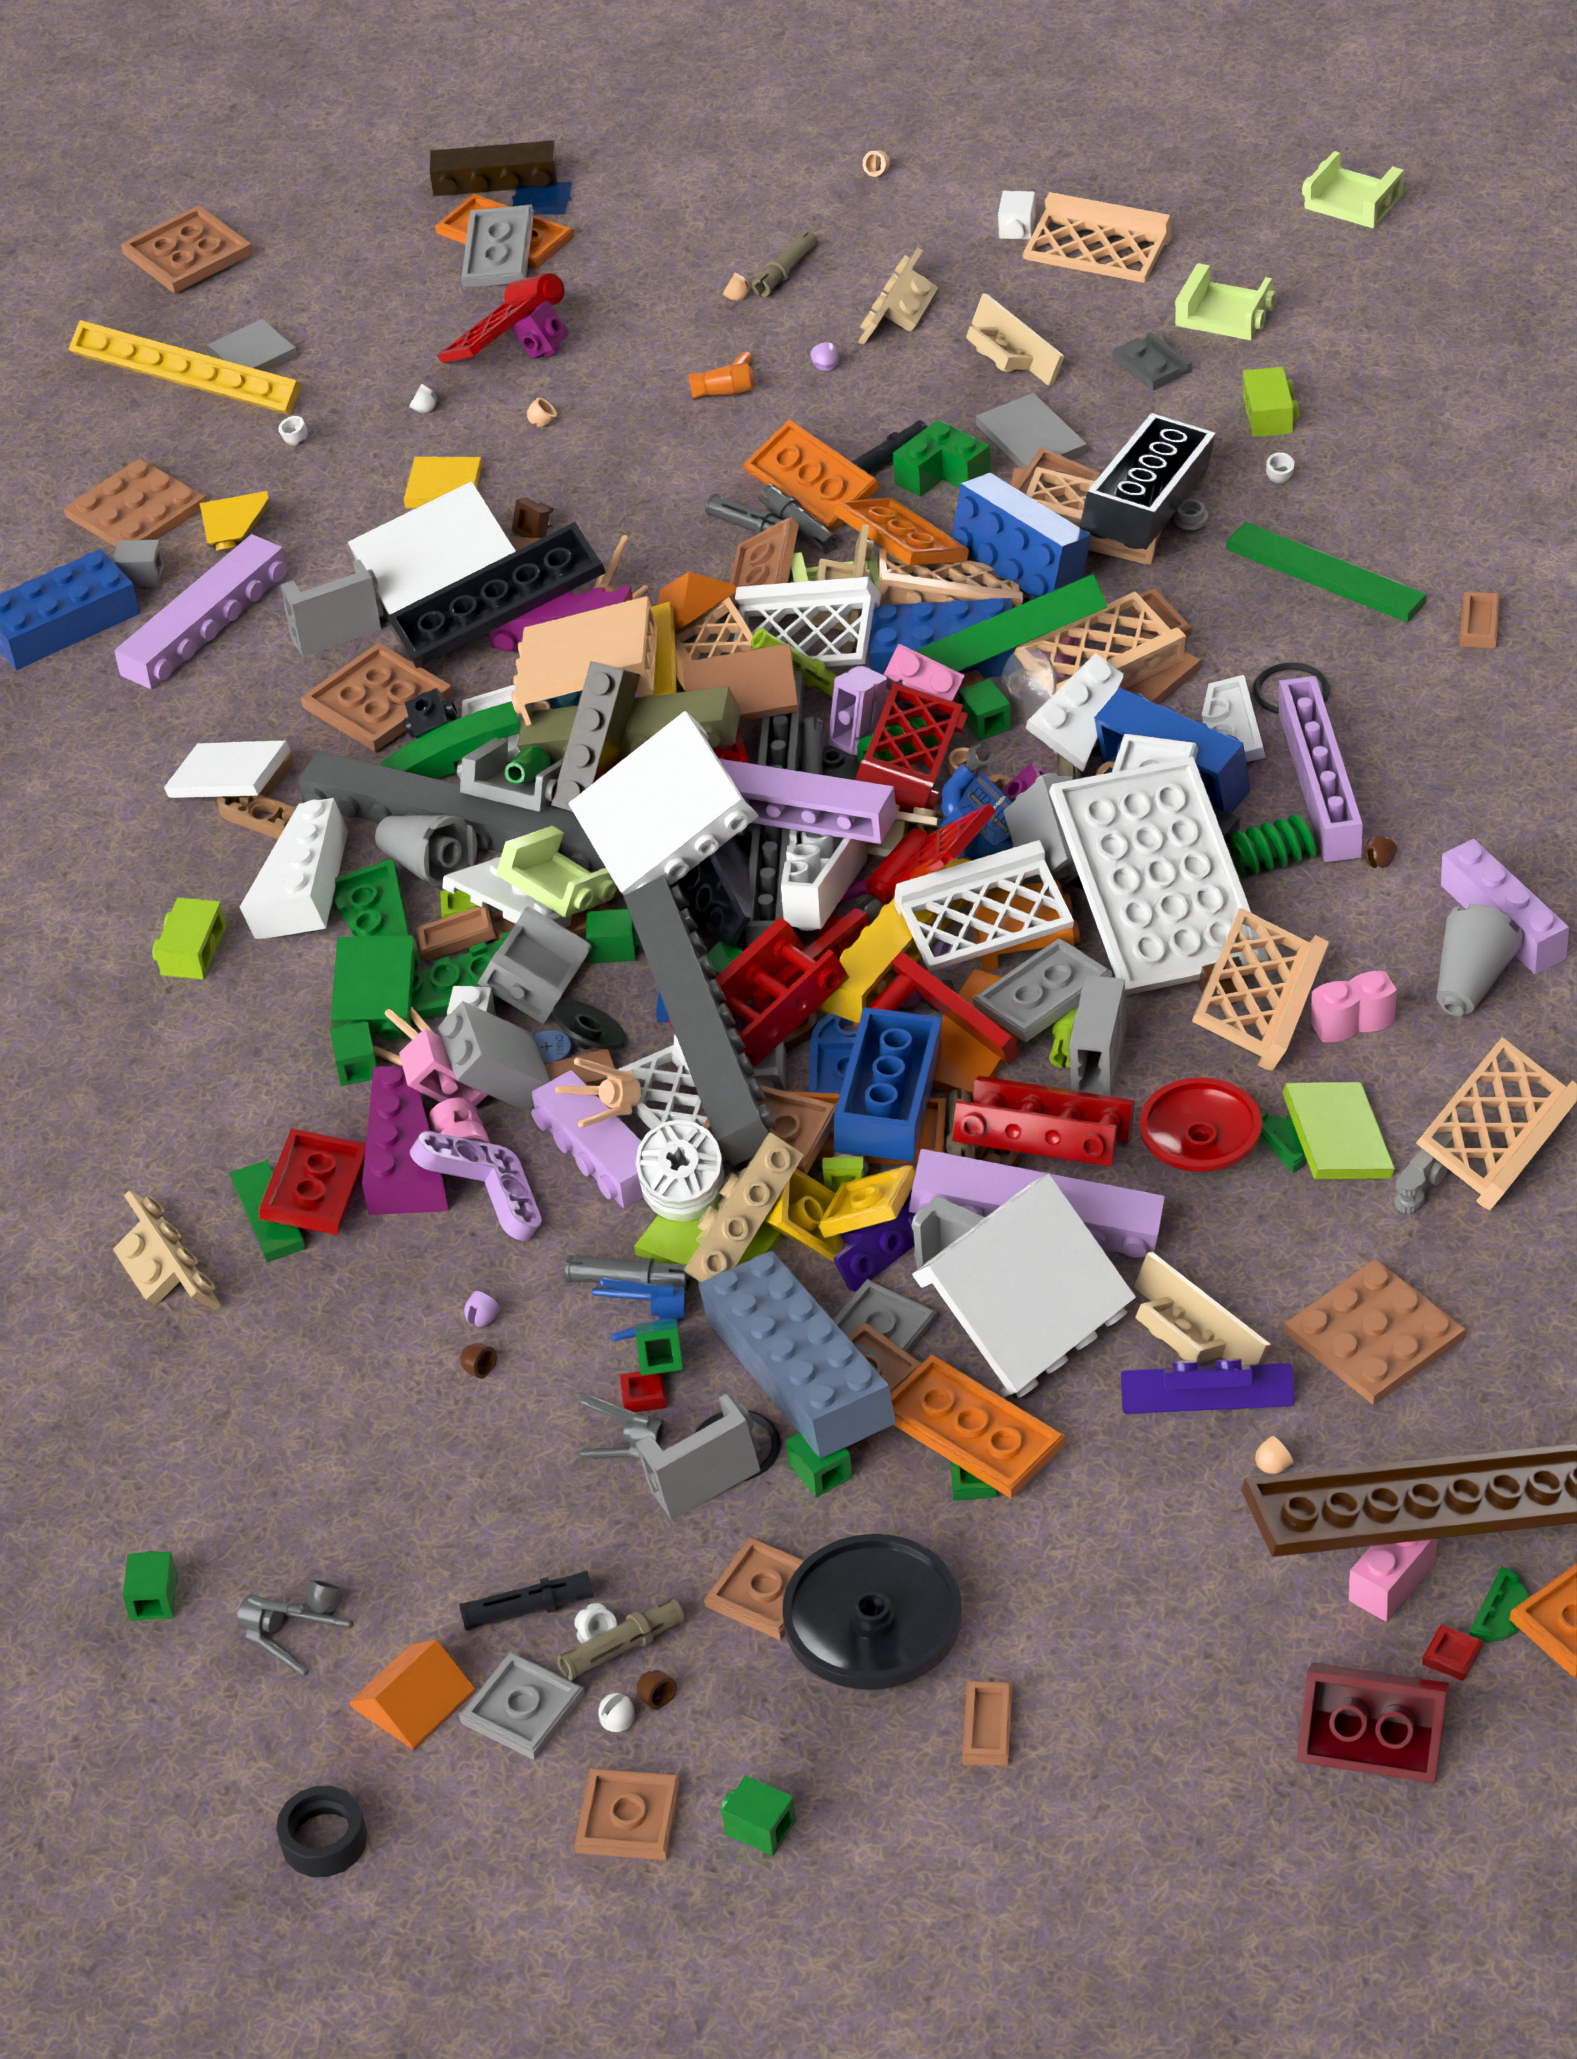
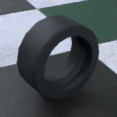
[276,1786,367,1877]

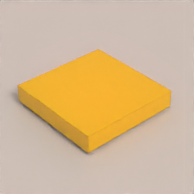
[404,457,482,508]
[818,1165,916,1238]

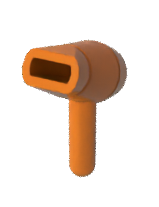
[688,351,754,399]

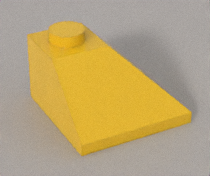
[200,491,271,552]
[763,1168,843,1262]

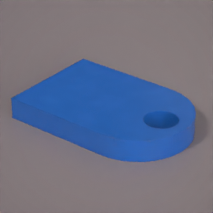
[808,1013,857,1094]

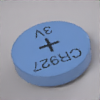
[534,1030,572,1064]

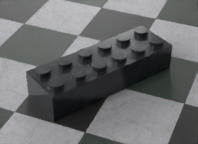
[1080,413,1216,550]

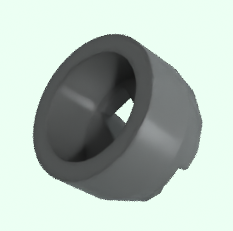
[855,895,883,926]
[307,1579,344,1614]

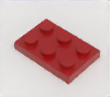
[259,1128,366,1235]

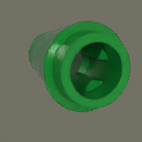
[505,746,551,784]

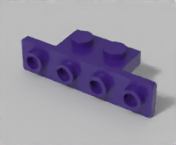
[834,1189,916,1292]
[1121,1358,1294,1414]

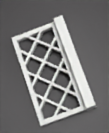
[734,577,881,667]
[894,840,1074,972]
[607,1034,728,1166]

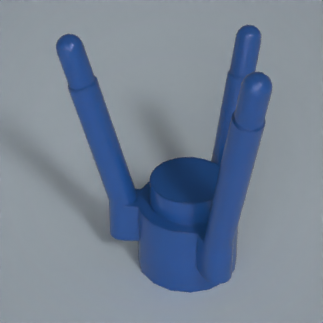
[591,1278,685,1341]

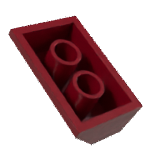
[1296,1662,1449,1783]

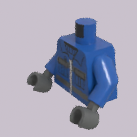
[939,743,1014,861]

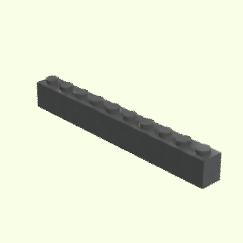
[745,671,805,948]
[298,751,606,873]
[624,875,776,1166]

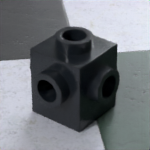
[404,688,459,739]

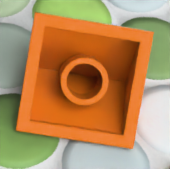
[658,572,737,631]
[349,1640,475,1751]

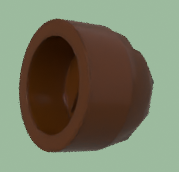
[1364,835,1397,868]
[460,1343,497,1379]
[637,1670,677,1710]

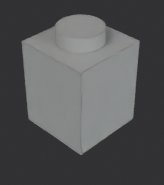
[109,540,164,587]

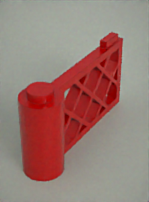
[437,273,565,363]
[855,683,968,814]
[866,803,996,905]

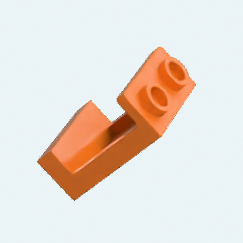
[969,879,1080,971]

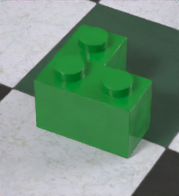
[893,420,991,497]

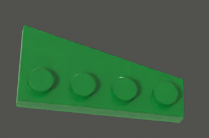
[333,858,418,971]
[411,930,512,1019]

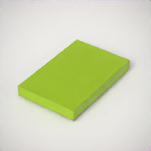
[1282,1082,1395,1180]
[634,1206,782,1277]

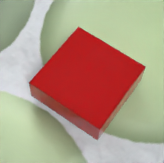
[619,1371,667,1413]
[1422,1624,1483,1681]

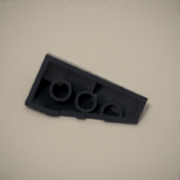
[671,834,752,947]

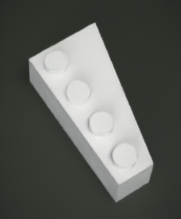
[240,798,348,939]
[781,829,867,931]

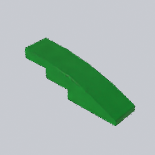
[380,701,521,779]

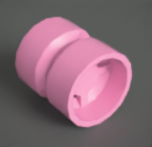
[427,1097,491,1158]

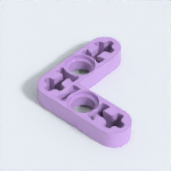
[410,1131,542,1241]

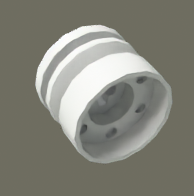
[635,1119,725,1222]

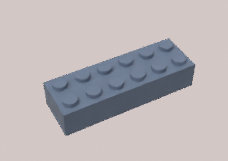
[699,1251,896,1459]

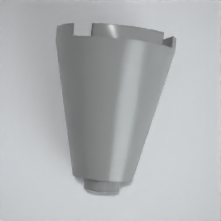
[375,815,478,889]
[1436,904,1523,1016]

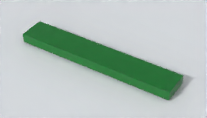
[1226,521,1427,623]
[914,574,1108,672]

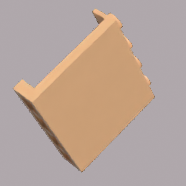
[511,596,658,726]

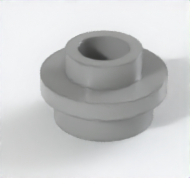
[1173,499,1208,530]

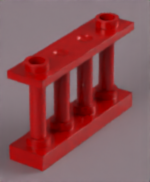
[668,917,850,1068]
[952,1075,1135,1167]

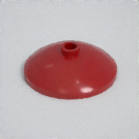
[1139,1077,1262,1172]

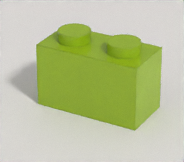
[1243,367,1299,437]
[152,897,226,979]

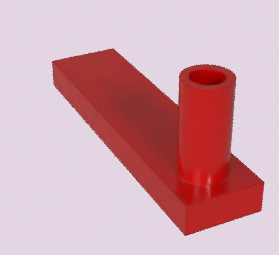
[752,908,869,1014]
[868,951,1020,1065]

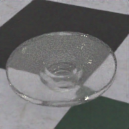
[1001,647,1056,720]

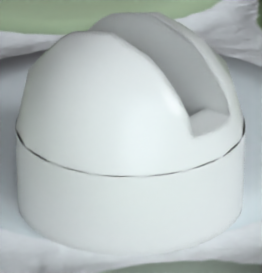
[409,384,437,413]
[279,416,308,446]
[1266,453,1294,483]
[598,1693,635,1732]

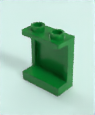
[331,935,420,1039]

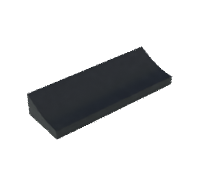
[387,522,606,669]

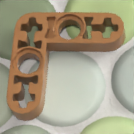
[217,747,296,839]

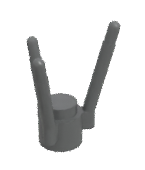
[576,1392,665,1460]
[237,1594,353,1676]

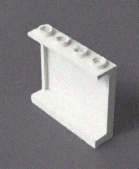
[348,481,515,615]
[568,711,759,896]
[912,1174,1136,1398]

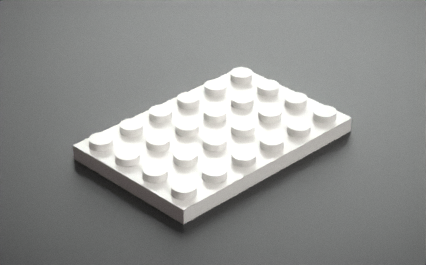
[1049,757,1269,995]

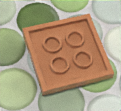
[121,205,253,294]
[64,458,207,547]
[301,642,453,753]
[1284,1259,1466,1405]

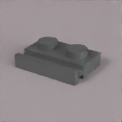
[1112,332,1192,391]

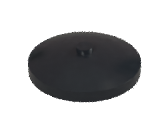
[782,1534,962,1690]

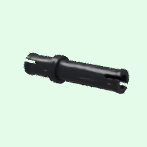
[852,420,928,474]
[459,1570,594,1631]

